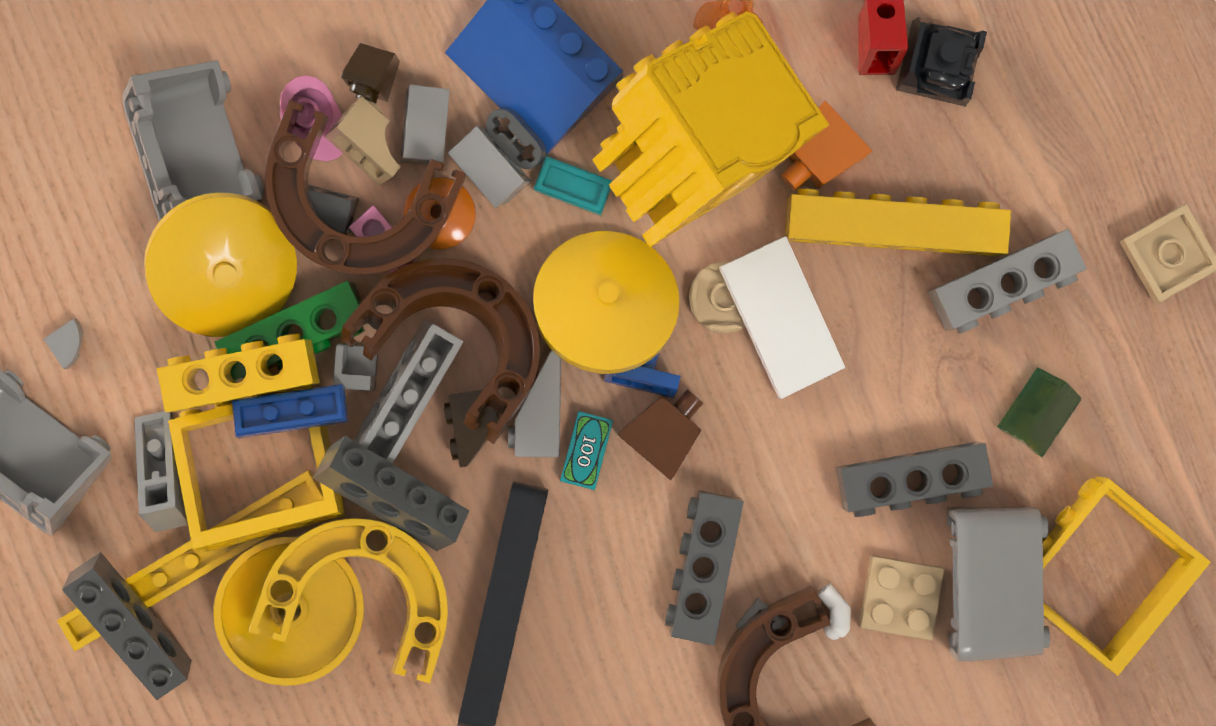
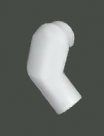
[817,583,851,640]

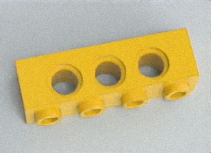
[156,334,320,413]

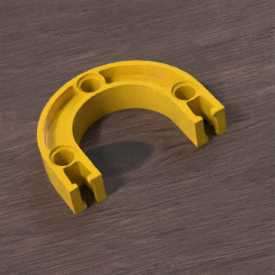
[248,519,448,684]

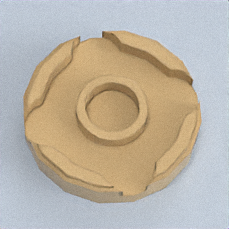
[688,261,745,334]

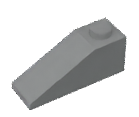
[508,350,561,457]
[135,411,188,532]

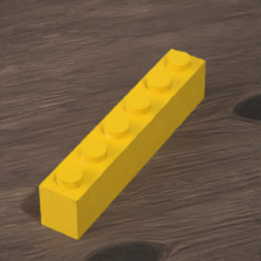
[785,189,1011,257]

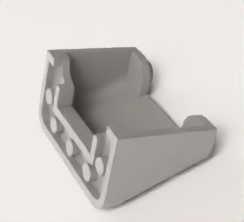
[122,60,264,222]
[0,370,112,536]
[947,507,1050,661]

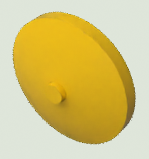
[144,193,297,337]
[533,231,679,374]
[214,536,364,686]

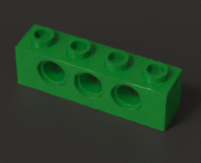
[214,280,368,382]

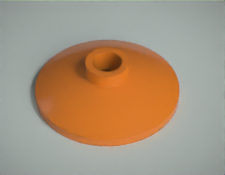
[404,178,476,250]

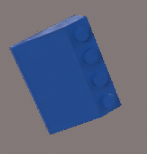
[445,0,623,155]

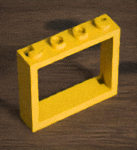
[168,385,346,552]
[1042,476,1211,676]

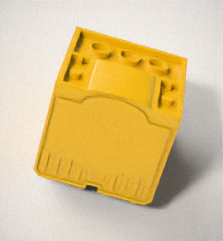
[592,11,829,247]

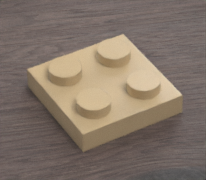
[1119,204,1216,304]
[858,555,945,641]

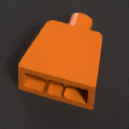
[780,100,872,191]

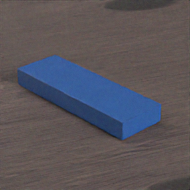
[232,384,348,439]

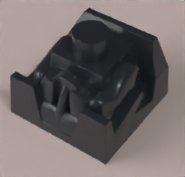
[896,17,987,107]

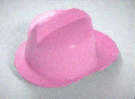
[279,75,343,162]

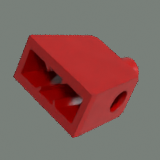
[858,0,908,75]

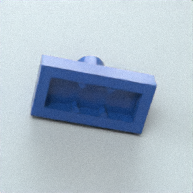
[604,353,681,399]

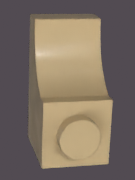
[324,97,401,186]

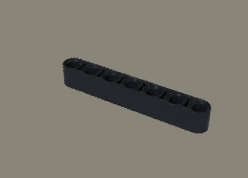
[457,481,549,726]

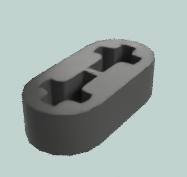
[486,108,546,169]

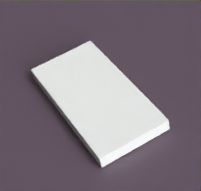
[719,236,845,399]

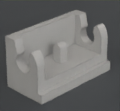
[400,84,450,164]
[448,126,532,208]

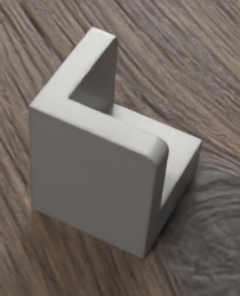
[333,344,378,391]

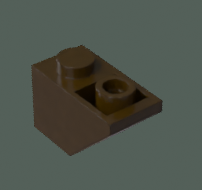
[341,43,400,104]
[444,390,500,467]

